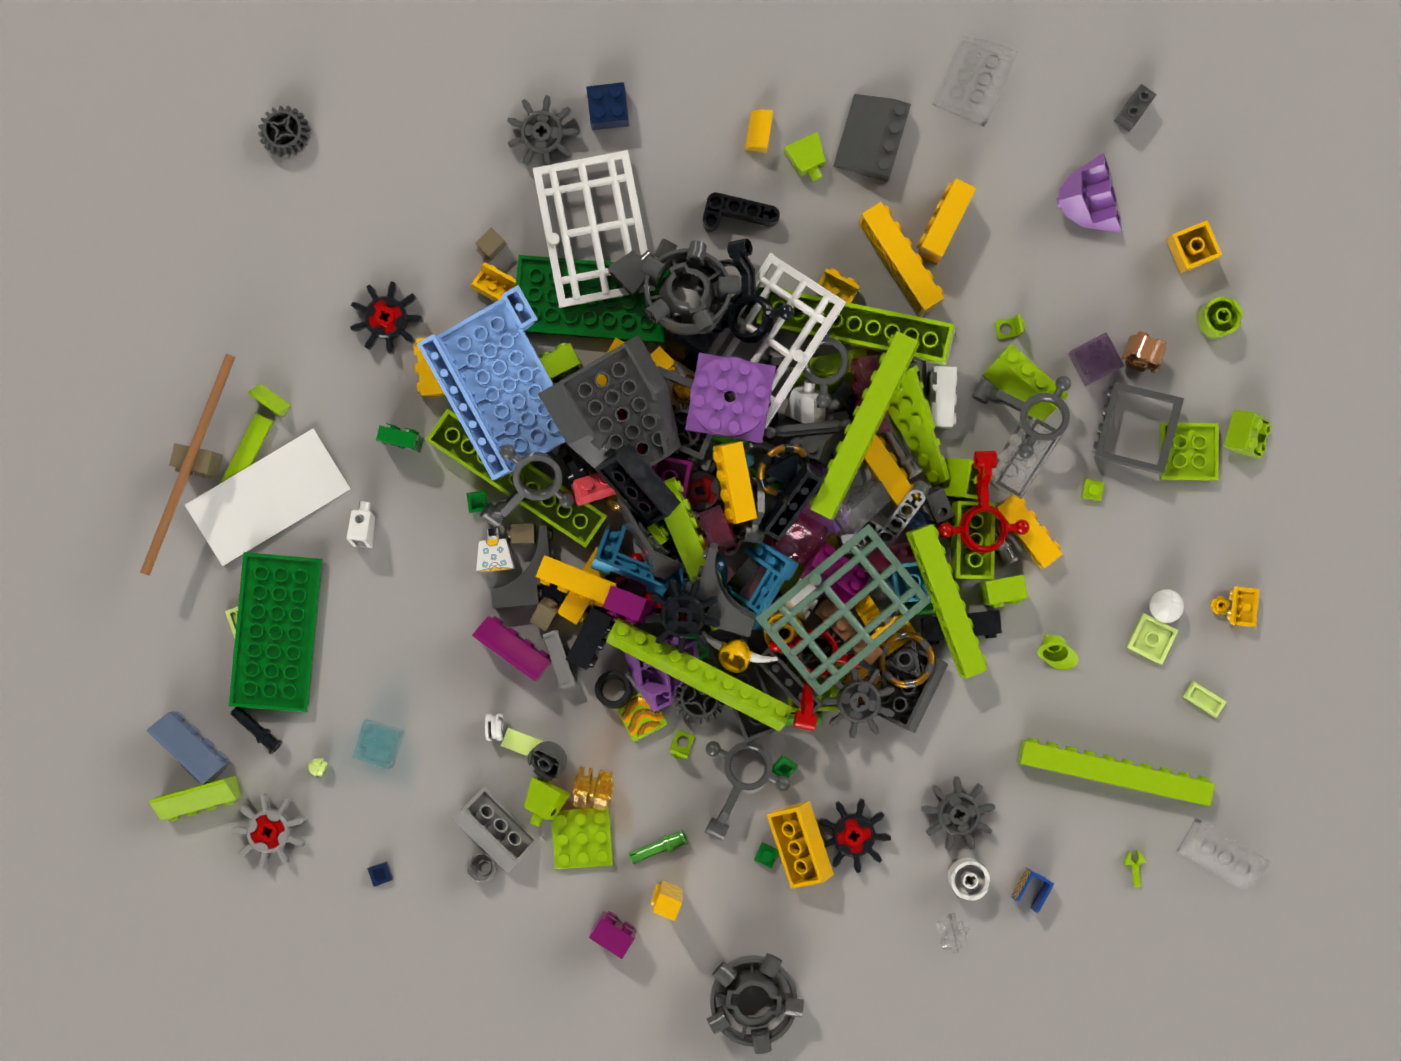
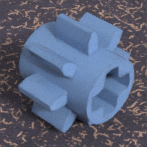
[908,512,933,531]

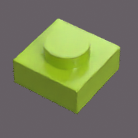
[1081,479,1105,502]

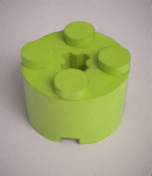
[1197,296,1243,338]

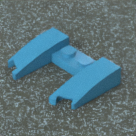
[591,524,678,597]
[724,541,799,631]

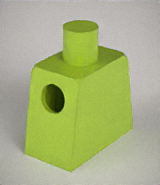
[784,132,826,182]
[524,777,570,827]

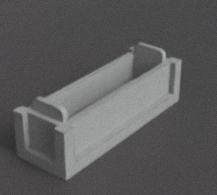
[541,629,577,689]

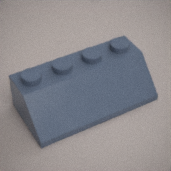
[146,711,230,784]

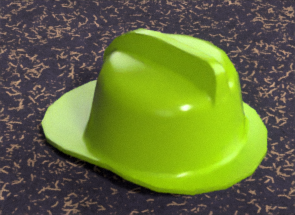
[1037,633,1079,670]

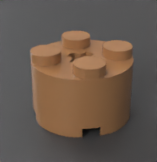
[1121,331,1167,373]

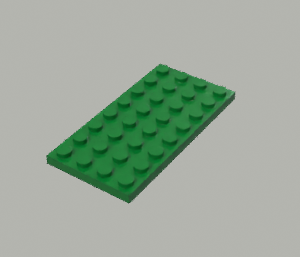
[516,255,669,343]
[228,552,323,712]

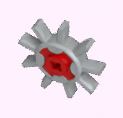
[231,794,306,869]

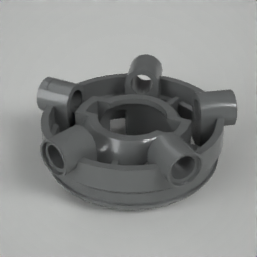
[641,240,738,335]
[707,953,804,1054]

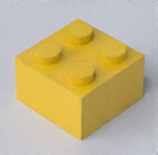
[1166,220,1222,274]

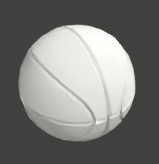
[1149,589,1184,623]

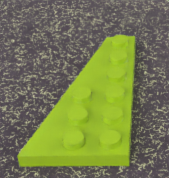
[887,365,950,487]

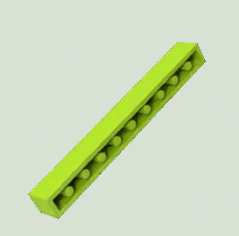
[810,331,920,520]
[606,618,793,732]
[1017,737,1215,806]

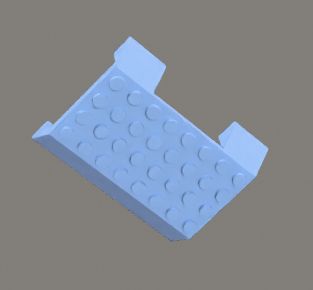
[417,285,566,481]

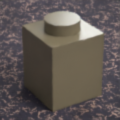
[475,227,507,260]
[507,524,536,544]
[529,597,560,631]

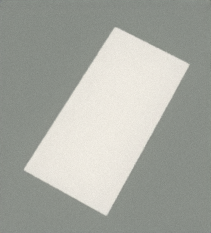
[185,429,350,566]

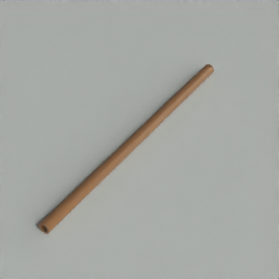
[140,354,235,576]

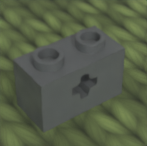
[1114,84,1157,132]

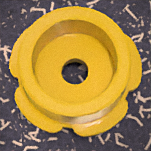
[1211,596,1230,615]

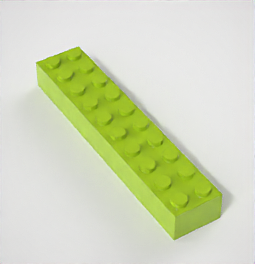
[757,289,956,366]
[426,409,608,549]

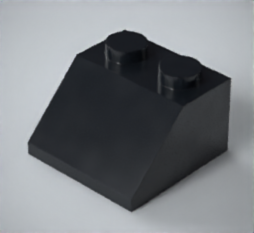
[664,322,716,372]

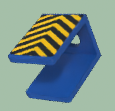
[1011,868,1054,913]

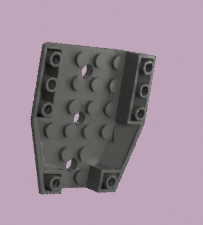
[538,335,681,468]

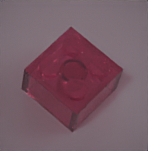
[697,505,739,554]
[773,512,828,566]

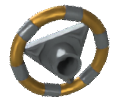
[878,631,935,688]

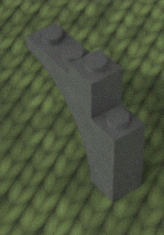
[491,526,555,609]
[685,542,756,637]

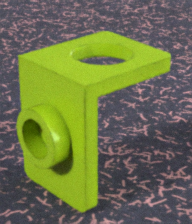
[995,314,1025,340]
[669,730,695,760]

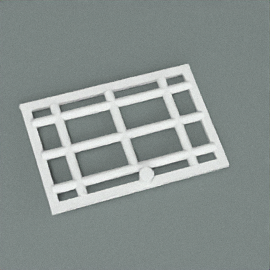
[533,150,655,308]
[693,253,846,428]

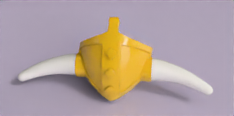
[701,631,778,673]

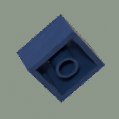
[586,82,629,130]

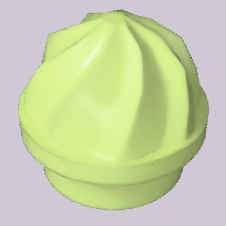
[308,758,328,777]

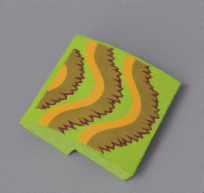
[617,692,668,742]

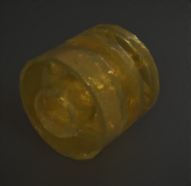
[572,766,614,812]

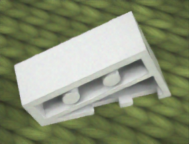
[928,366,957,429]

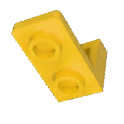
[854,594,886,636]

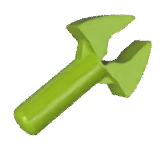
[1123,850,1146,888]

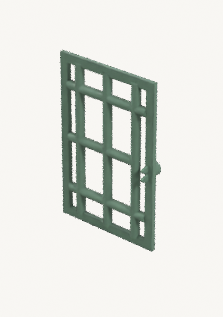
[755,524,931,697]

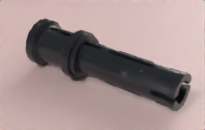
[230,707,283,754]

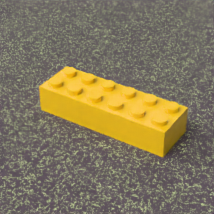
[858,202,944,317]

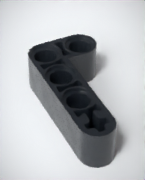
[703,192,780,232]

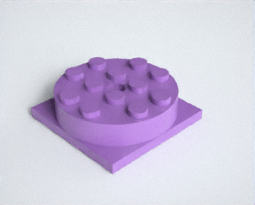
[685,353,776,444]

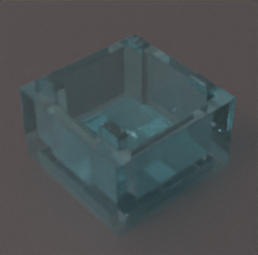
[352,719,405,769]

